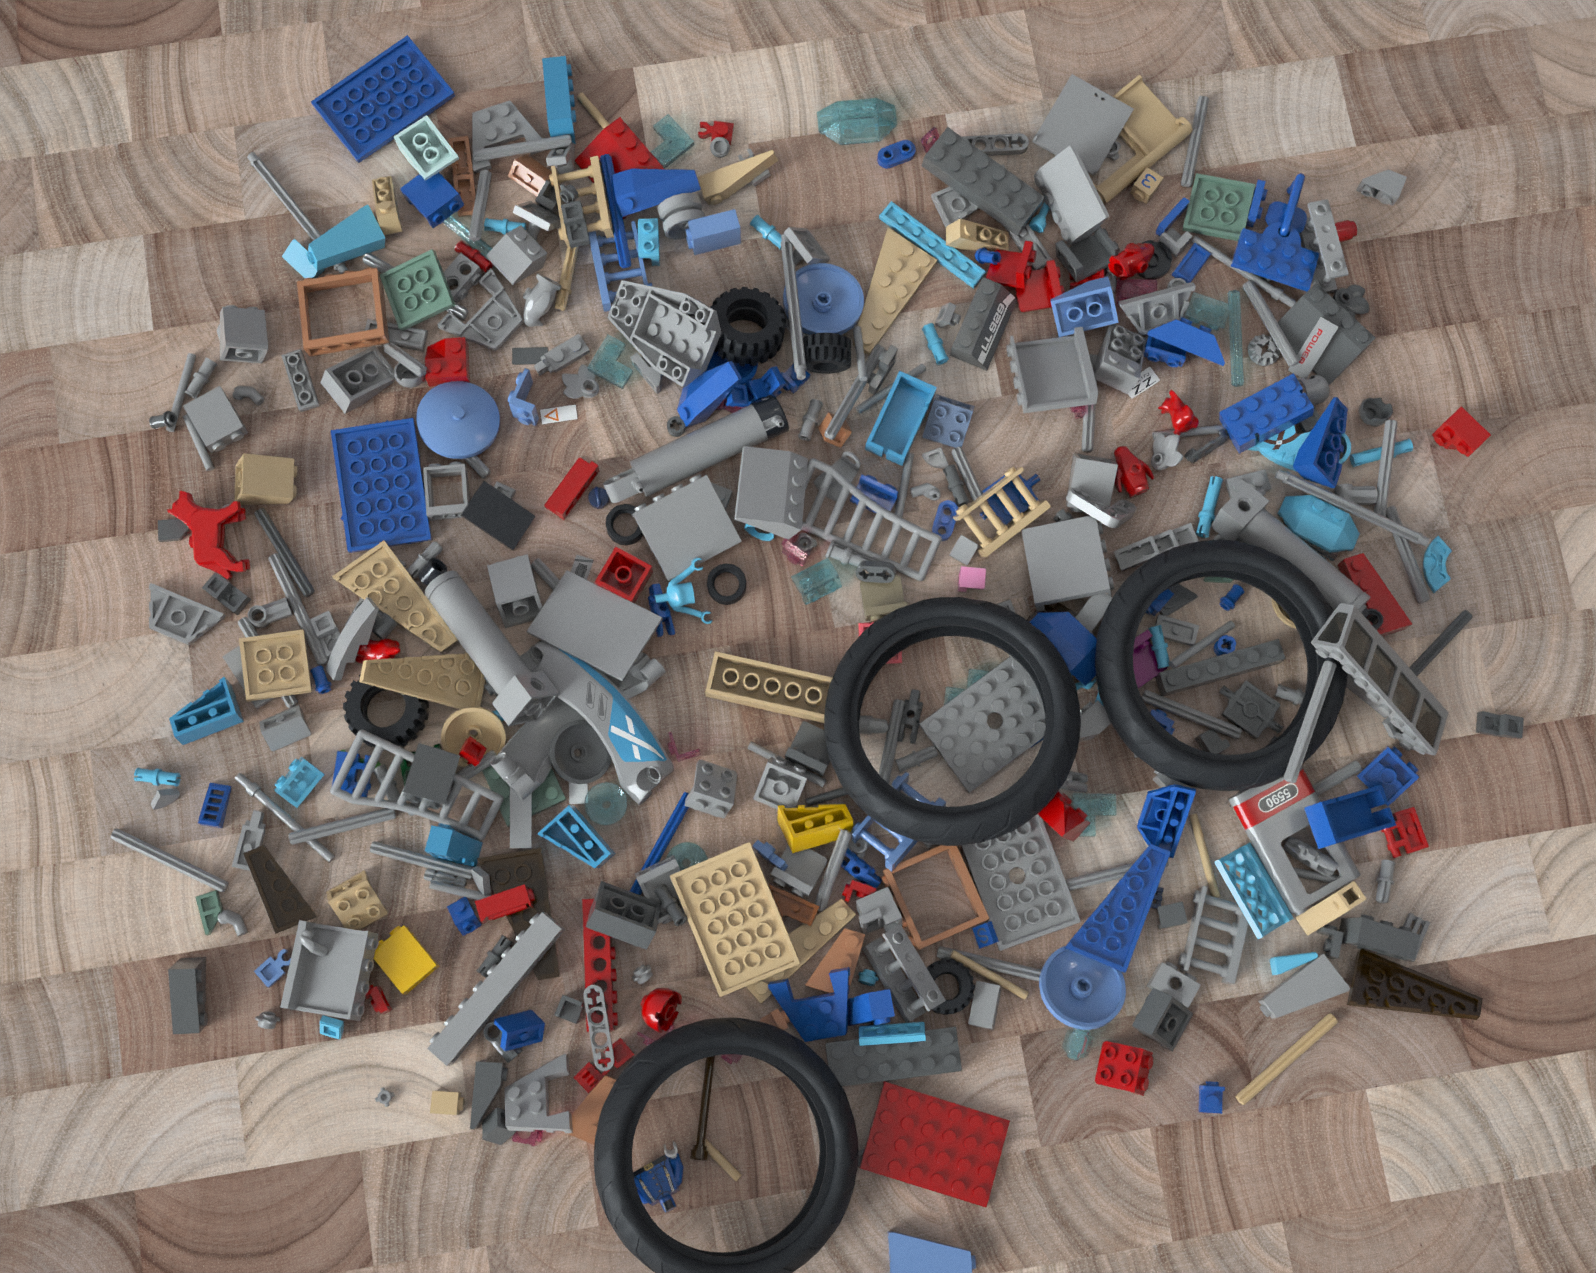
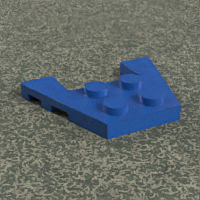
[768,967,850,1042]

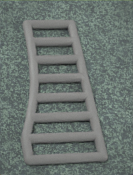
[801,458,942,581]
[330,729,504,841]

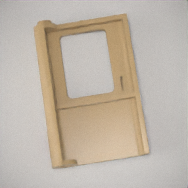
[1093,75,1193,205]

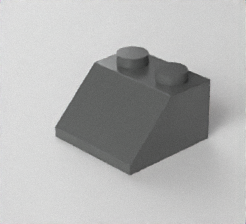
[1132,988,1193,1052]

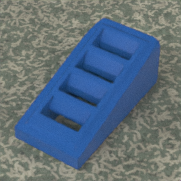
[198,783,232,829]

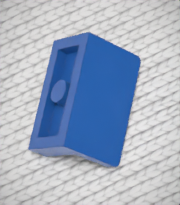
[494,1010,545,1051]

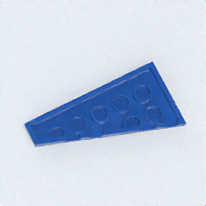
[1064,844,1171,973]

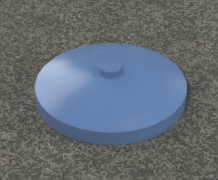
[783,263,864,335]
[416,381,500,459]
[1039,946,1126,1030]

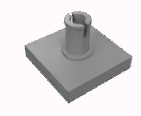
[513,201,561,240]
[784,227,830,266]

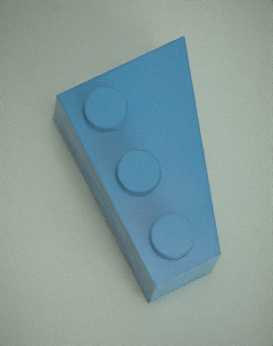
[169,677,244,745]
[537,805,616,868]
[425,823,483,867]

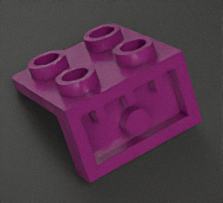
[1133,629,1168,689]

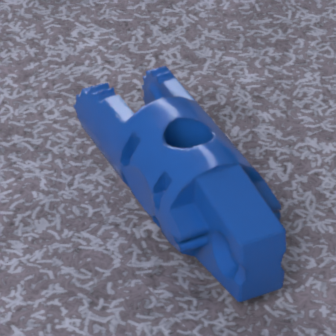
[648,583,675,637]
[841,848,882,888]

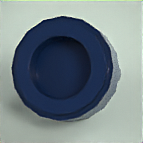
[588,486,609,509]

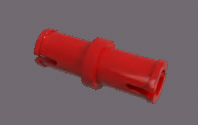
[454,240,494,273]

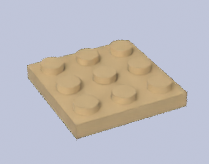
[239,629,312,702]

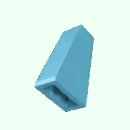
[306,205,385,271]

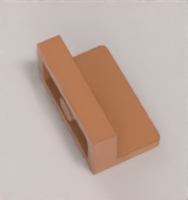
[508,155,552,196]

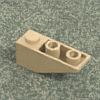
[372,176,402,235]
[946,219,1009,251]
[1295,881,1366,936]

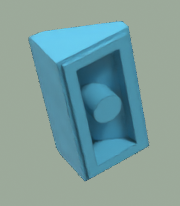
[282,239,325,278]

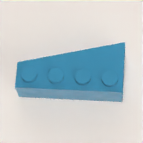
[542,56,577,144]

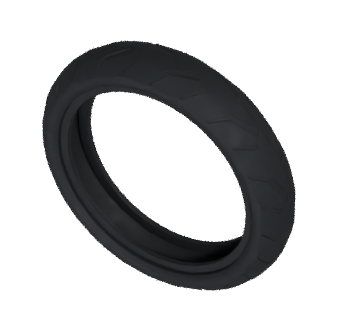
[1095,539,1348,791]
[824,597,1081,846]
[594,1018,859,1273]

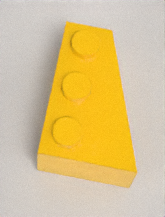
[777,804,853,853]

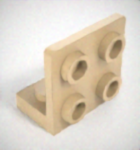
[326,870,387,930]

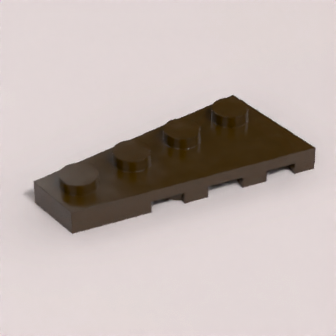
[243,845,317,934]

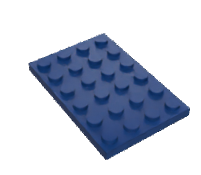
[311,35,455,163]
[331,418,432,553]

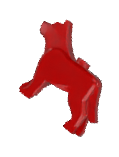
[167,491,250,580]

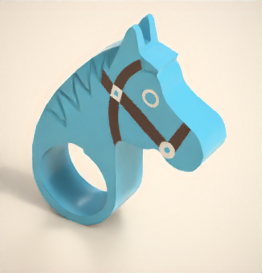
[1248,426,1351,472]

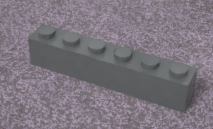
[1155,639,1286,697]

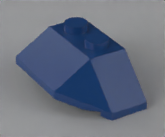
[1147,317,1225,366]
[1030,612,1097,686]
[1137,784,1196,858]

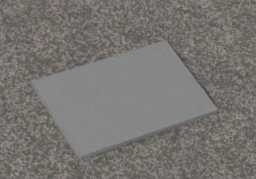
[527,570,663,681]

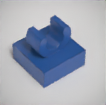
[725,384,749,407]

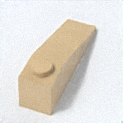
[698,150,778,205]

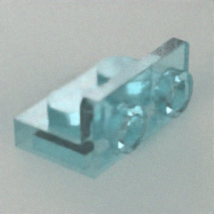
[791,558,842,605]

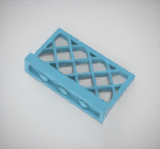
[1214,843,1294,939]

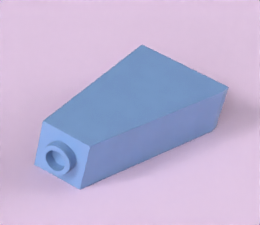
[888,1231,976,1273]

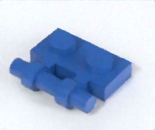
[332,751,371,797]

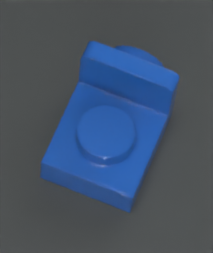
[781,363,811,394]
[1199,1081,1225,1114]

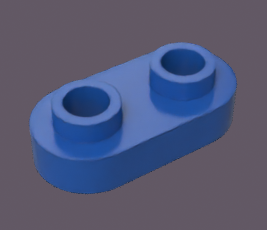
[877,140,916,169]
[932,500,958,541]

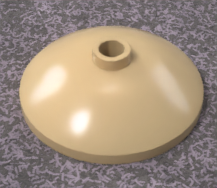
[441,706,506,767]

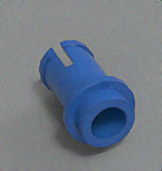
[975,248,1001,265]
[1219,584,1245,611]
[310,666,332,694]

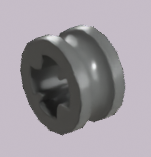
[667,416,685,437]

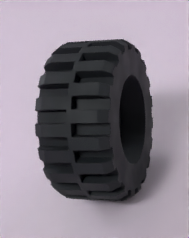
[710,287,786,366]
[343,674,429,750]

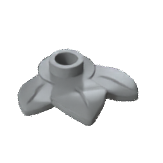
[562,364,599,399]
[1151,433,1184,470]

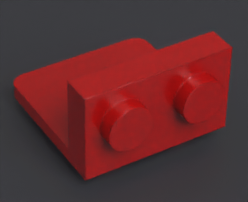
[986,241,1037,289]
[1015,260,1065,312]
[1095,1041,1153,1096]

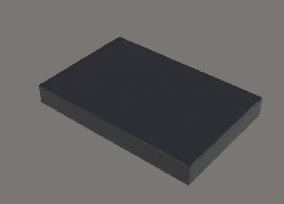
[460,481,535,550]

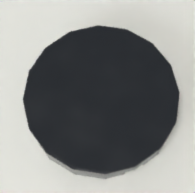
[1137,240,1172,280]

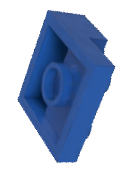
[1357,745,1419,806]

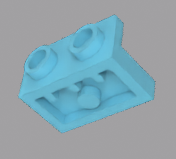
[638,218,660,266]
[274,757,325,808]

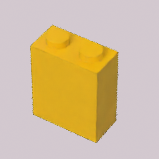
[373,925,440,995]

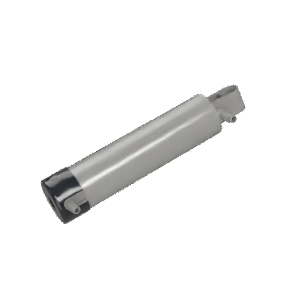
[603,394,789,503]

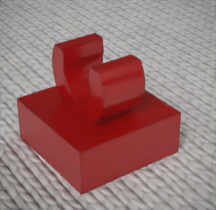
[459,736,487,766]
[573,1062,604,1093]

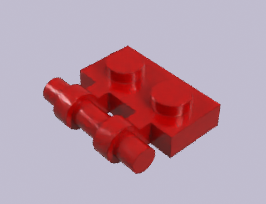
[1381,807,1429,858]

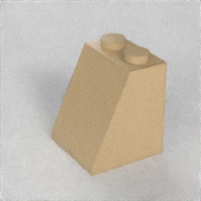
[234,453,297,505]

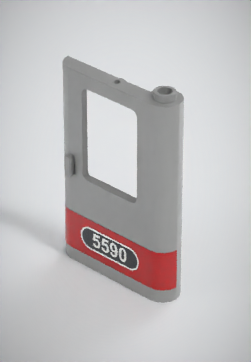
[1228,767,1361,916]

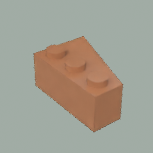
[805,928,865,993]
[562,1075,617,1145]

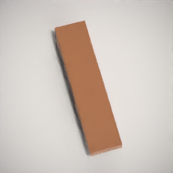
[448,136,476,217]

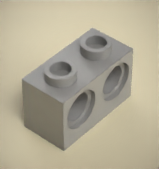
[443,253,482,303]

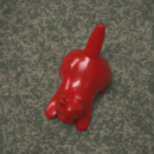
[1158,390,1199,443]
[355,639,401,664]

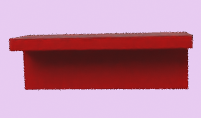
[544,458,600,520]

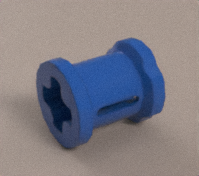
[1213,635,1236,656]

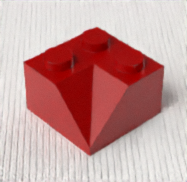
[425,337,470,387]
[1432,406,1491,457]
[595,546,653,604]
[1038,791,1090,842]

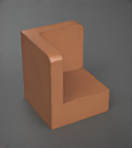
[818,412,852,448]

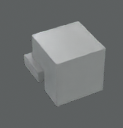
[856,887,902,935]

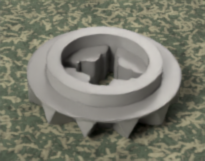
[1248,334,1280,366]

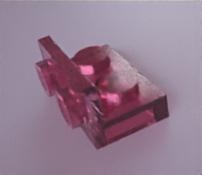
[1116,279,1157,305]

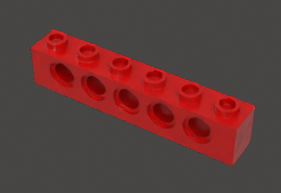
[582,899,618,1032]

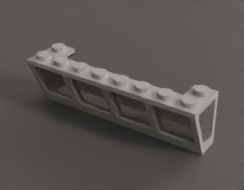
[1311,603,1448,756]

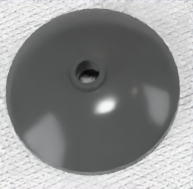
[549,720,612,784]

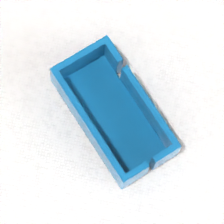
[865,371,937,466]

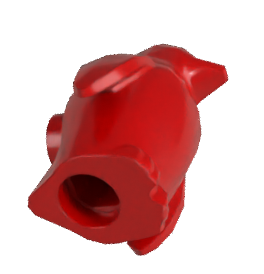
[1108,243,1154,280]
[1114,446,1154,499]

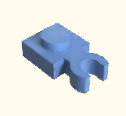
[753,840,788,871]
[254,949,291,988]

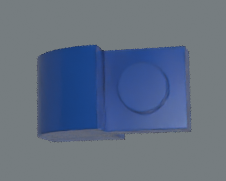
[745,366,786,406]

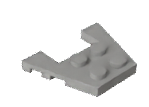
[472,100,545,174]
[437,268,524,351]
[504,1054,573,1133]

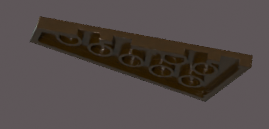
[477,848,560,980]
[1347,949,1483,1020]

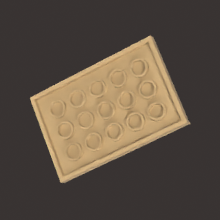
[670,842,801,997]

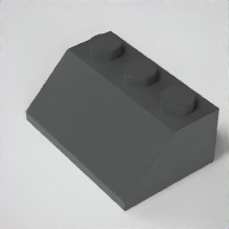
[586,881,662,950]

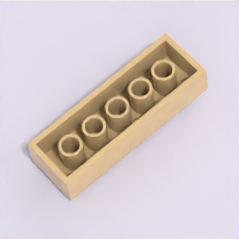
[705,651,832,723]

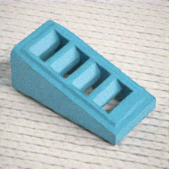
[1270,952,1318,975]

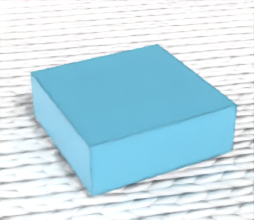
[320,1015,344,1039]

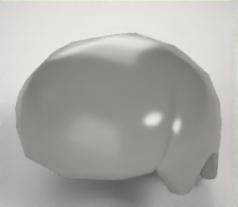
[394,359,425,388]

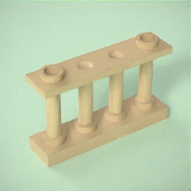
[549,156,614,247]
[953,466,1051,557]

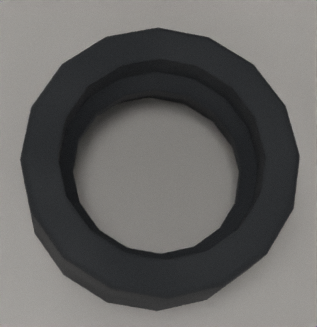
[605,504,643,546]
[707,563,747,605]

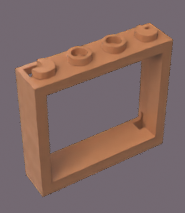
[297,267,389,357]
[881,845,990,951]

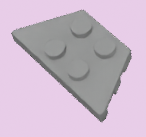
[1118,282,1196,336]
[149,583,226,646]

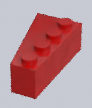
[1337,553,1412,637]

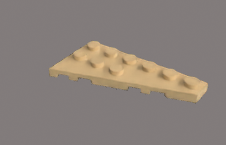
[853,228,937,355]

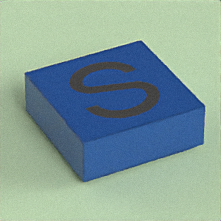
[972,921,999,949]

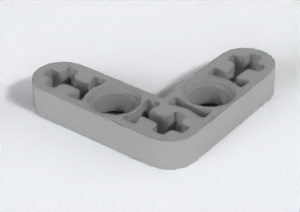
[1066,487,1137,528]

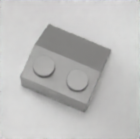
[487,225,547,285]

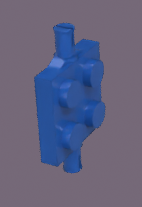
[980,474,1041,525]

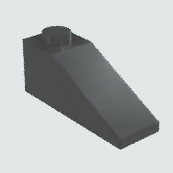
[470,1061,508,1130]

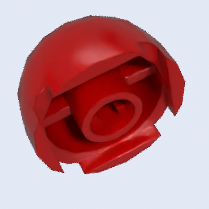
[641,988,682,1033]

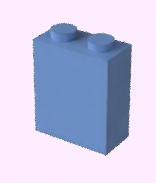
[685,209,741,255]

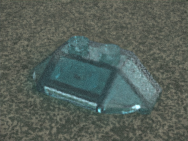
[817,98,897,145]

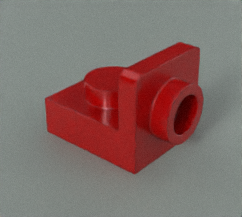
[842,880,876,903]
[365,985,392,1014]

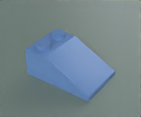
[1050,276,1119,337]

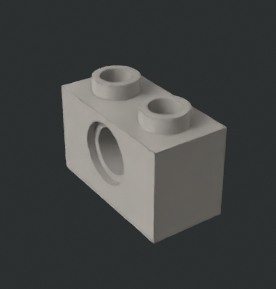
[1147,961,1200,1008]

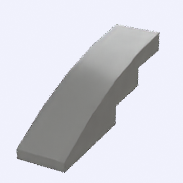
[1113,523,1199,571]
[325,597,379,680]

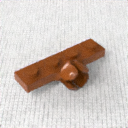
[768,884,820,927]

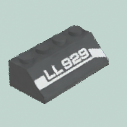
[950,277,1017,371]

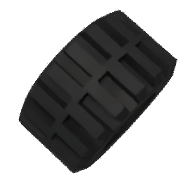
[803,333,852,374]
[927,959,975,1015]

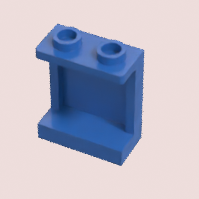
[400,172,464,228]

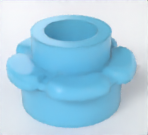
[858,969,879,986]

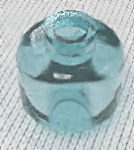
[1062,1028,1094,1061]

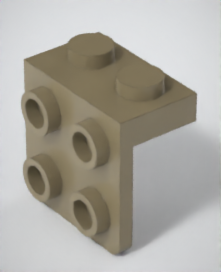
[860,575,908,622]

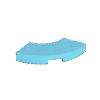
[1423,536,1452,593]

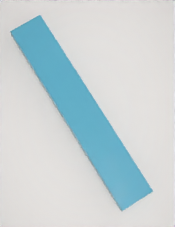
[879,201,986,289]

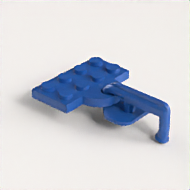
[1231,173,1320,292]

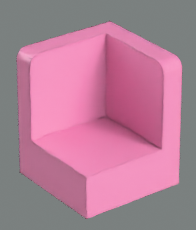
[958,566,986,592]

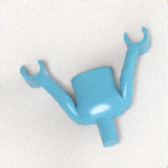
[655,557,713,624]

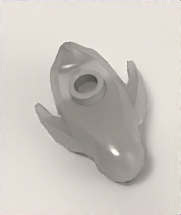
[523,274,561,327]

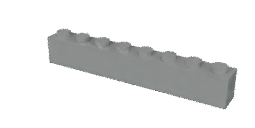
[427,912,566,1066]

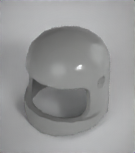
[1297,375,1330,405]

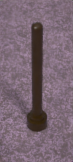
[690,1056,715,1161]

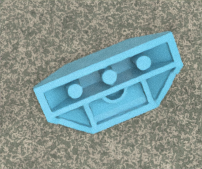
[1277,495,1360,552]

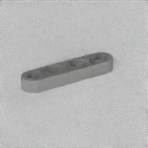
[961,133,1029,156]
[584,985,615,1071]

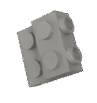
[753,756,809,809]

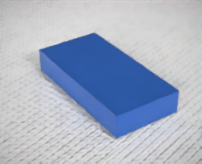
[1156,197,1190,236]
[1172,243,1211,283]

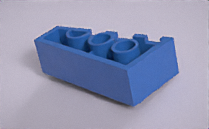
[848,989,895,1026]

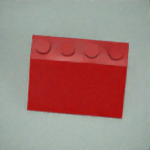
[574,117,664,219]

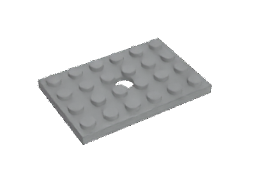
[919,656,1046,793]
[961,814,1081,951]

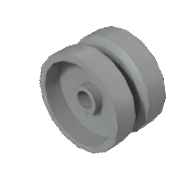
[657,193,706,240]

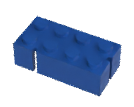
[1219,373,1314,454]
[1304,785,1396,849]

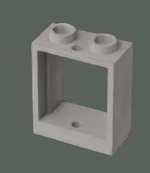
[423,462,470,521]

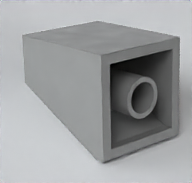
[220,305,268,363]
[1066,453,1118,512]
[487,554,543,628]

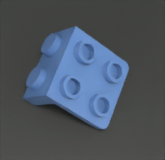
[508,368,539,426]

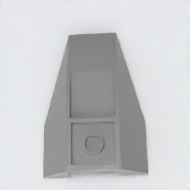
[607,280,721,387]

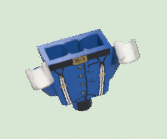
[633,1142,684,1213]

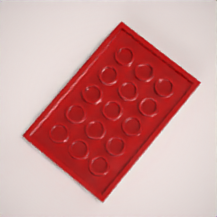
[859,1081,1010,1207]

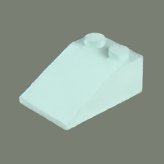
[394,115,459,180]

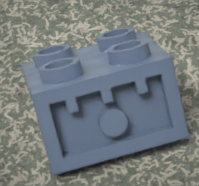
[923,394,975,448]

